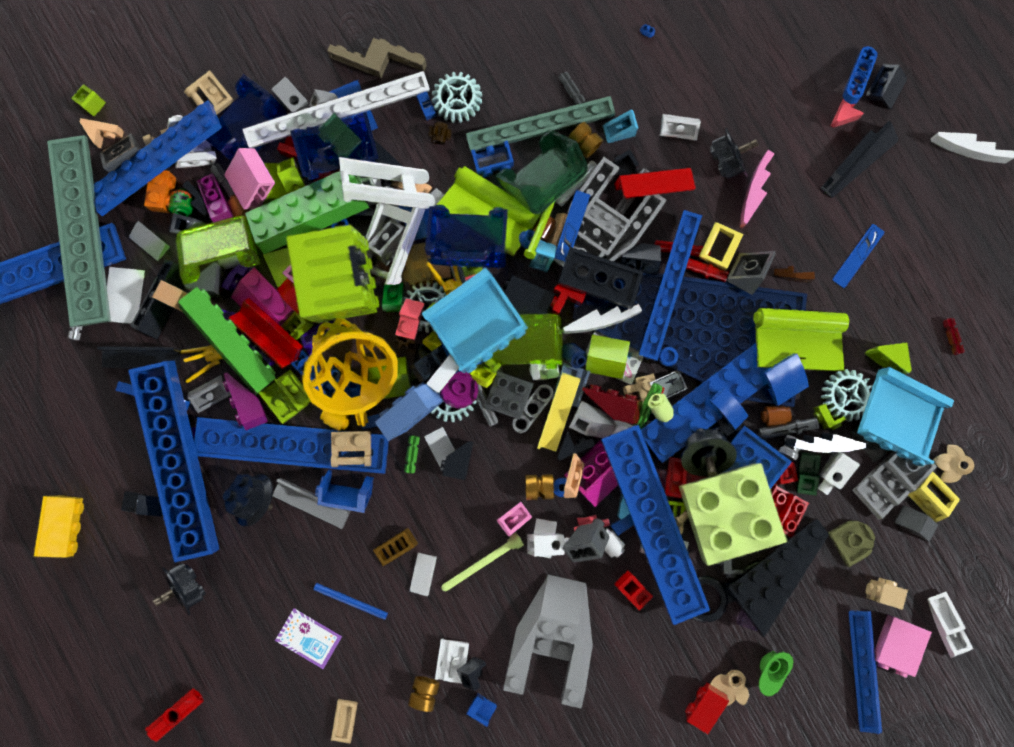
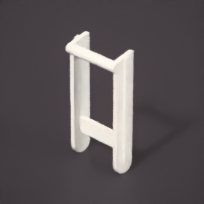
[339,157,435,209]
[365,186,425,285]

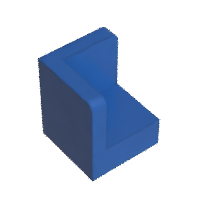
[467,693,497,727]

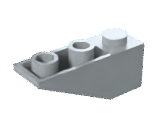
[569,401,632,438]

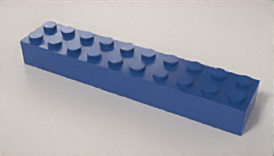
[128,361,219,562]

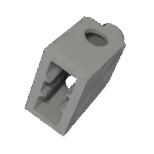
[271,77,309,114]

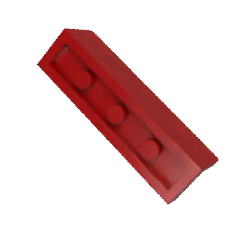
[614,168,696,198]
[228,298,303,368]

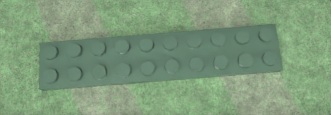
[47,135,111,328]

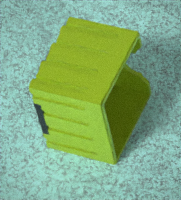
[286,225,379,323]

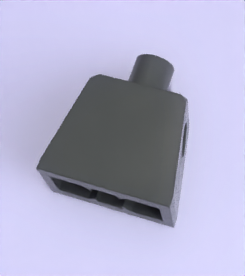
[562,518,609,562]

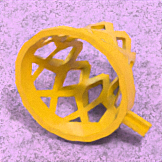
[302,318,398,427]

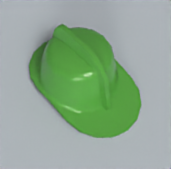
[759,651,793,696]

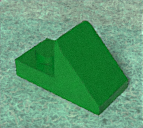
[382,282,404,312]

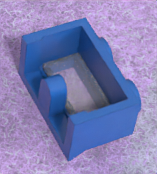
[471,140,514,178]

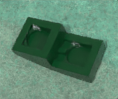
[796,452,821,495]

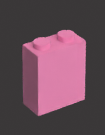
[224,148,275,209]
[874,614,932,678]

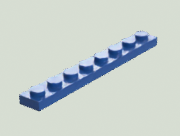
[638,210,702,361]

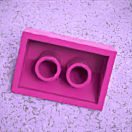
[231,268,294,326]
[564,440,618,507]

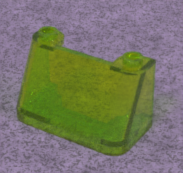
[176,215,260,285]
[485,314,562,370]

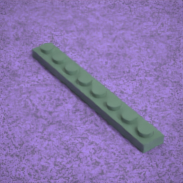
[466,96,616,152]

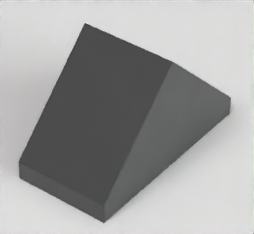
[894,505,938,542]

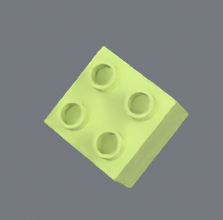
[679,463,787,565]

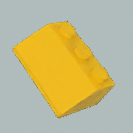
[34,496,84,558]

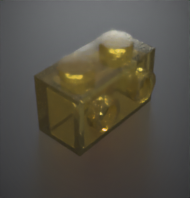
[404,243,433,287]

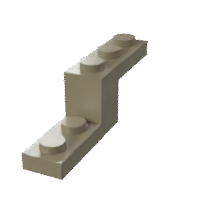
[327,38,427,78]

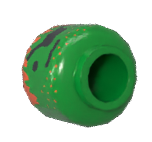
[168,189,195,217]

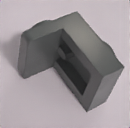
[717,559,743,578]

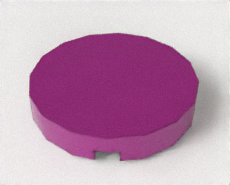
[440,372,478,408]

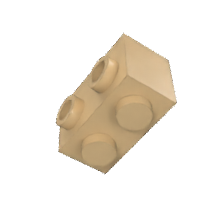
[865,578,908,610]

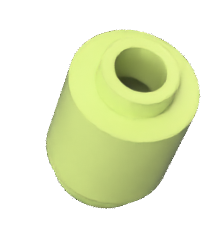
[648,393,674,422]

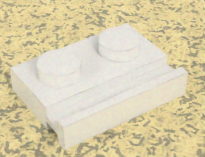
[435,638,469,684]

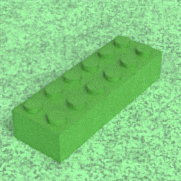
[245,171,369,254]
[178,287,275,396]

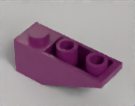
[197,173,238,232]
[223,373,268,430]

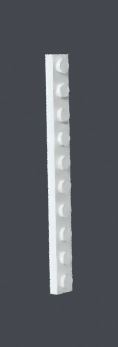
[242,71,430,148]

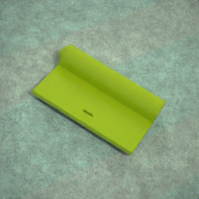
[435,166,542,256]
[753,308,849,371]

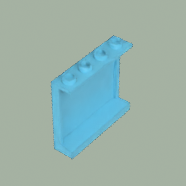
[421,268,528,373]
[857,367,954,466]

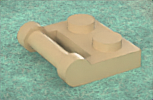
[185,70,234,114]
[331,431,372,467]

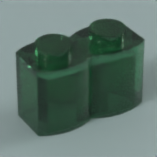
[317,113,363,158]

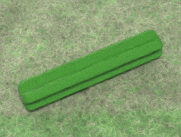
[632,383,663,430]

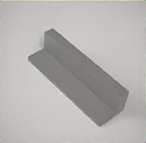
[272,478,351,529]

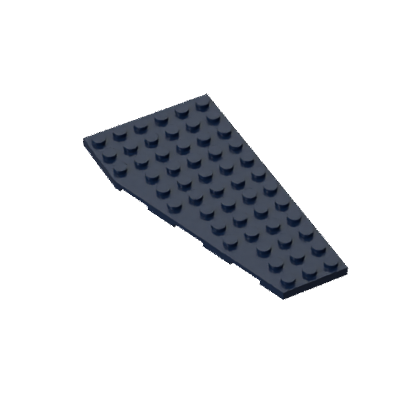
[573,273,807,407]

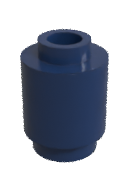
[561,343,588,368]

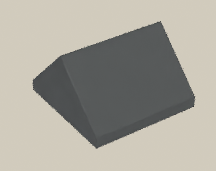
[99,133,141,172]
[727,251,776,295]
[184,262,228,298]

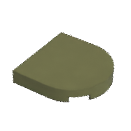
[828,521,875,567]

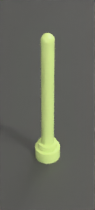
[441,532,524,591]

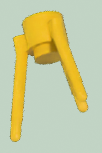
[426,251,463,295]
[180,345,223,383]

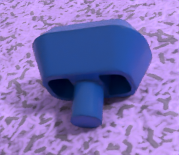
[640,24,655,38]

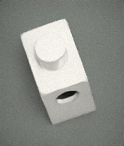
[818,452,860,495]
[527,533,569,556]

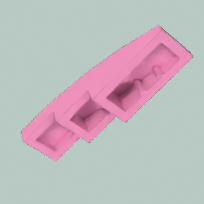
[740,150,774,228]

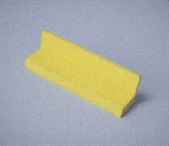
[537,372,581,452]

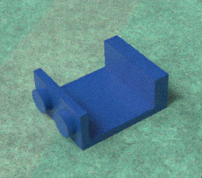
[315,470,374,513]

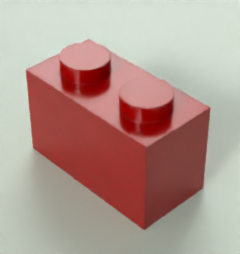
[685,682,729,734]

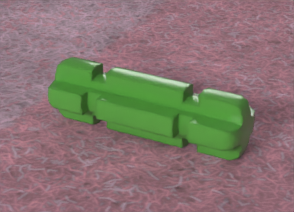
[404,435,420,474]

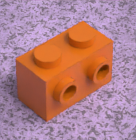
[144,170,176,213]

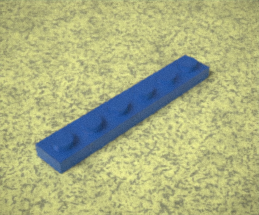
[849,610,882,734]

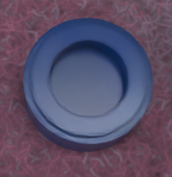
[658,347,678,367]

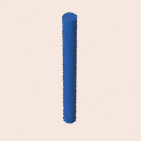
[313,583,388,620]

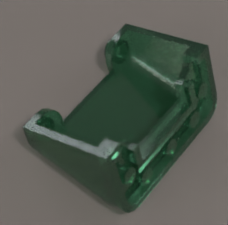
[495,129,588,214]

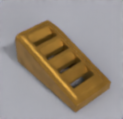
[373,528,418,566]

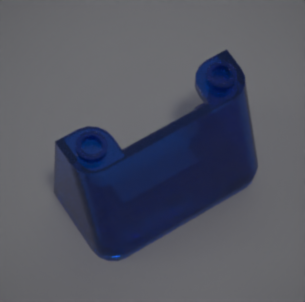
[205,74,286,162]
[290,112,379,180]
[425,205,508,268]

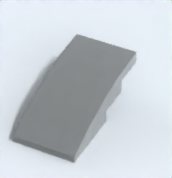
[852,451,937,520]

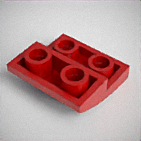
[770,485,809,537]

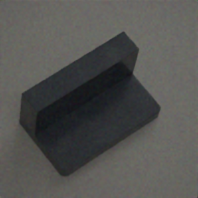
[866,64,907,109]

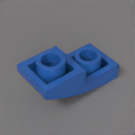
[710,387,748,430]

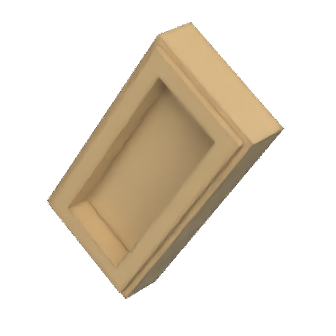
[331,699,358,743]

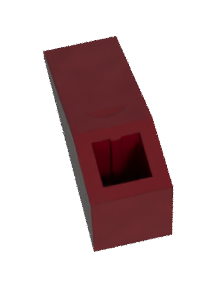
[582,384,643,424]

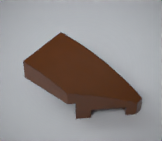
[774,266,815,283]

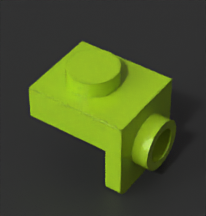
[813,404,846,430]

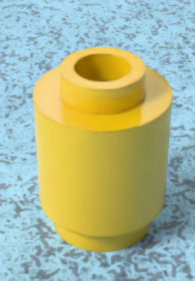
[320,411,350,431]

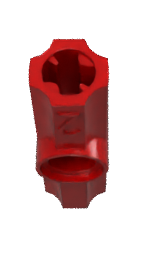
[146,688,204,742]

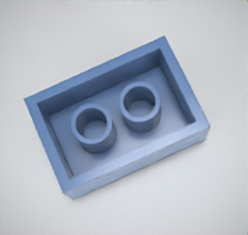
[375,382,444,441]

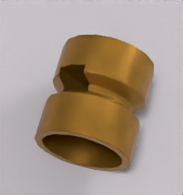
[568,122,603,158]
[525,474,554,500]
[408,676,440,712]

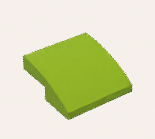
[259,370,311,425]

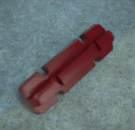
[943,318,965,355]

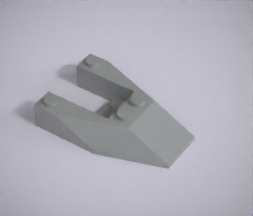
[553,157,667,276]
[503,574,593,708]

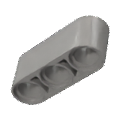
[512,384,553,433]

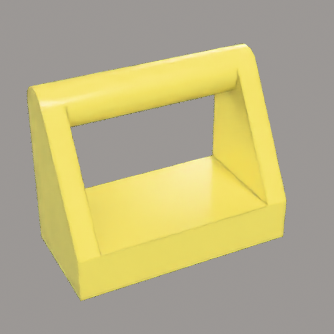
[699,222,743,271]
[908,472,960,522]

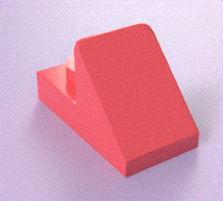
[831,90,864,128]
[395,298,425,341]

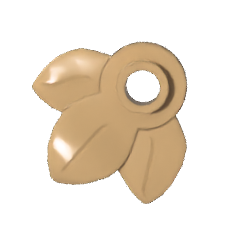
[933,445,974,483]
[710,670,749,706]

